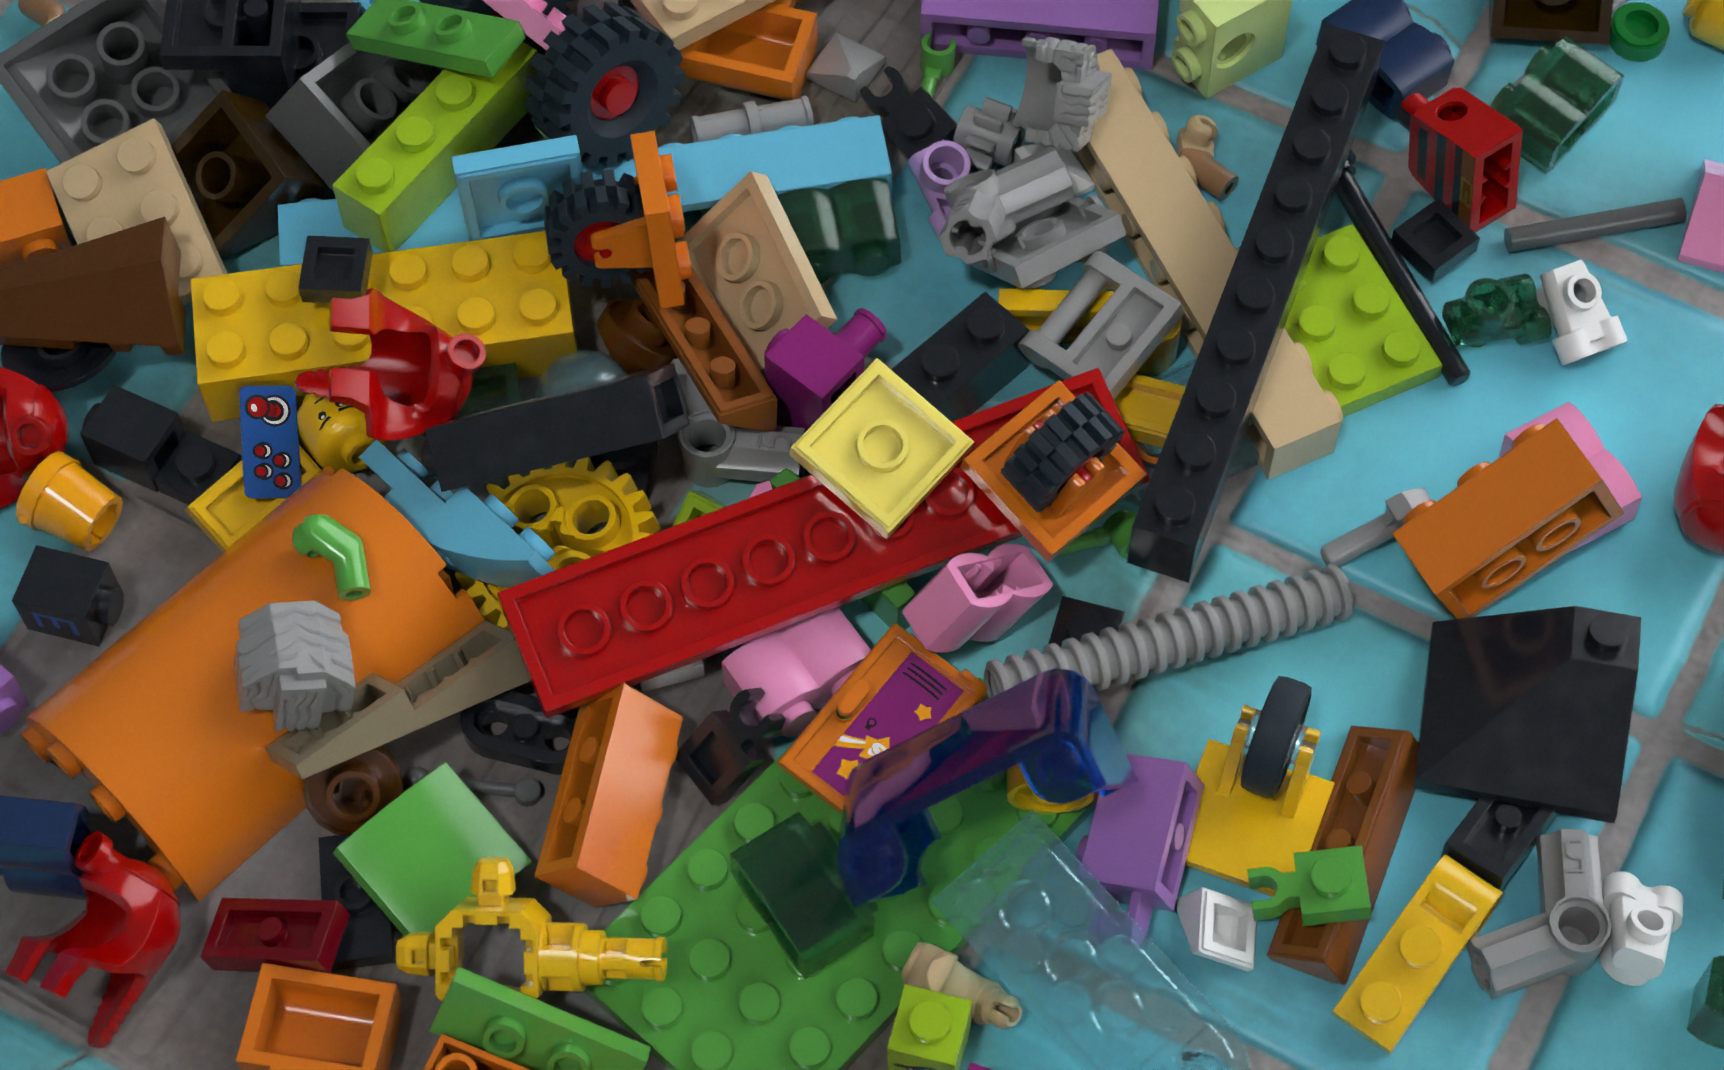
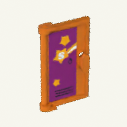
[777,623,987,839]

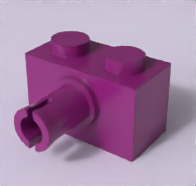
[764,308,887,431]

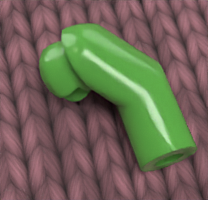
[292,514,371,601]

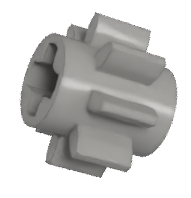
[953,97,1026,171]

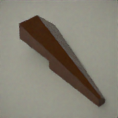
[0,217,186,355]

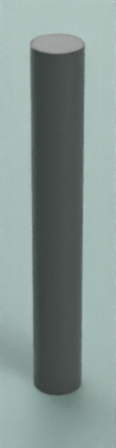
[1504,198,1687,252]

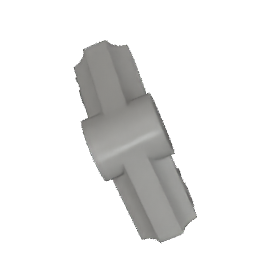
[939,147,1074,265]
[671,358,806,488]
[1467,829,1611,999]

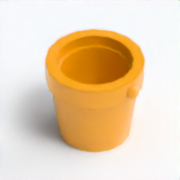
[15,451,123,551]

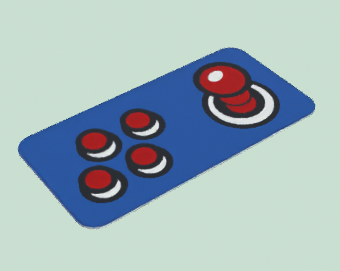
[239,386,301,499]

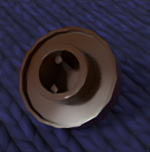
[597,298,678,374]
[303,746,403,835]

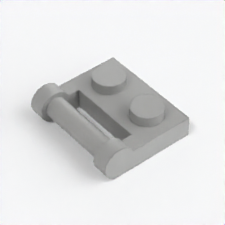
[1018,251,1184,399]

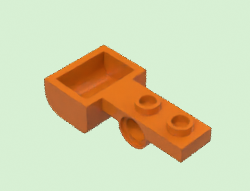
[679,0,818,101]
[236,963,402,1070]

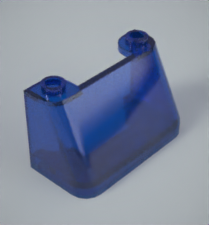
[836,668,1139,908]

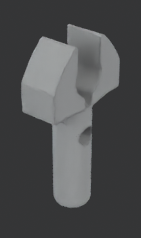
[1320,488,1431,567]

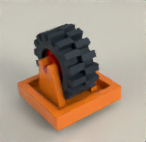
[543,131,693,309]
[961,380,1147,562]

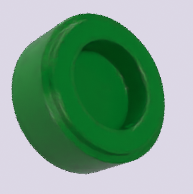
[1609,2,1670,62]

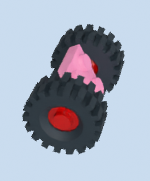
[420,0,685,168]

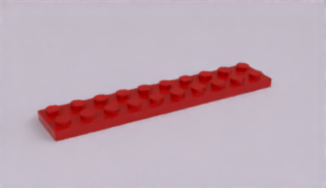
[497,367,1150,719]

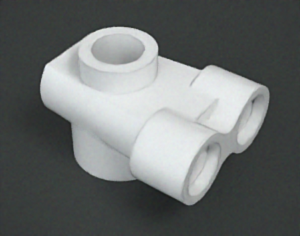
[1534,259,1628,366]
[1599,872,1683,986]

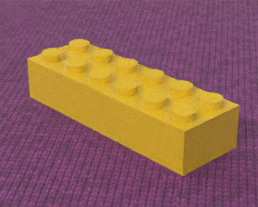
[191,231,580,422]

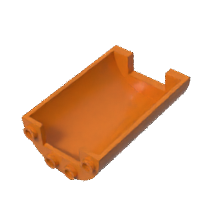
[20,465,485,902]

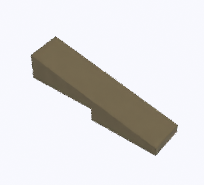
[265,620,530,779]

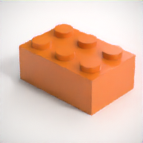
[1392,418,1624,619]

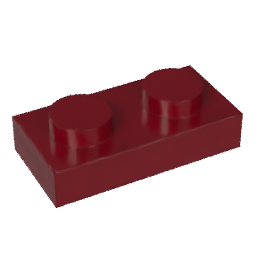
[200,898,350,973]

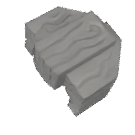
[1012,37,1112,152]
[234,600,356,731]

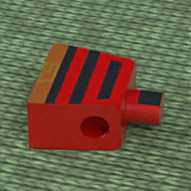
[1395,88,1523,232]

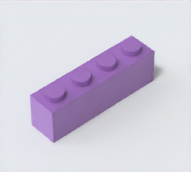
[920,0,1159,70]

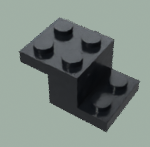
[160,0,363,109]

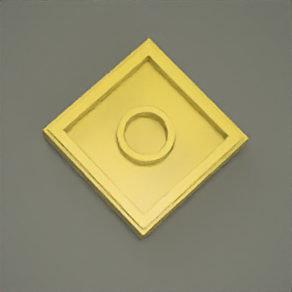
[789,358,974,540]

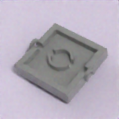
[969,194,1126,289]

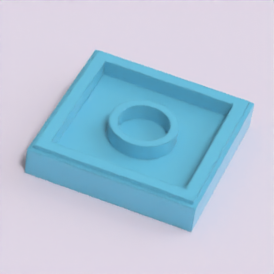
[452,135,583,241]

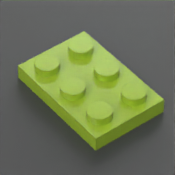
[1284,224,1443,417]

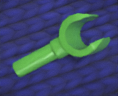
[920,33,956,97]
[1058,509,1136,558]

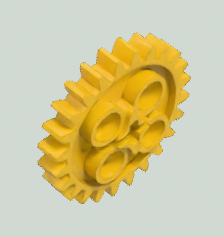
[455,457,660,632]

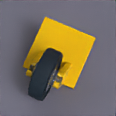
[1185,676,1335,897]

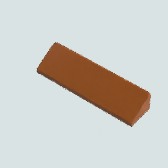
[631,266,778,432]
[1267,726,1418,985]

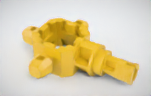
[396,857,668,1001]

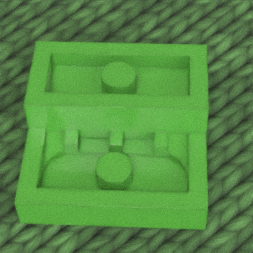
[333,762,532,936]

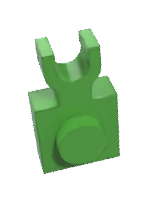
[1247,845,1372,926]

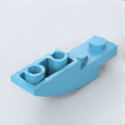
[359,440,556,588]

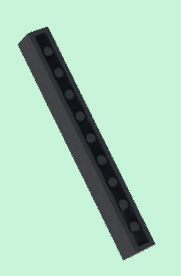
[1127,24,1385,583]

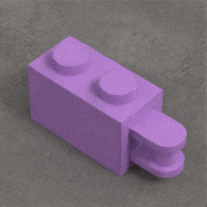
[1076,751,1204,951]

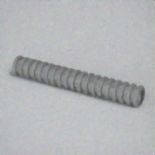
[984,564,1354,718]

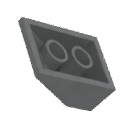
[265,42,445,192]

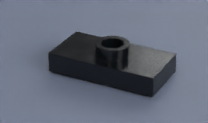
[318,833,396,971]

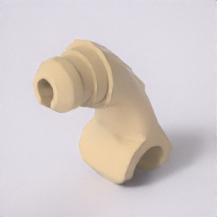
[901,942,1022,1030]

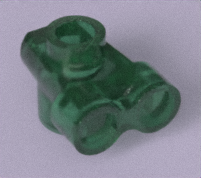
[1442,273,1552,347]

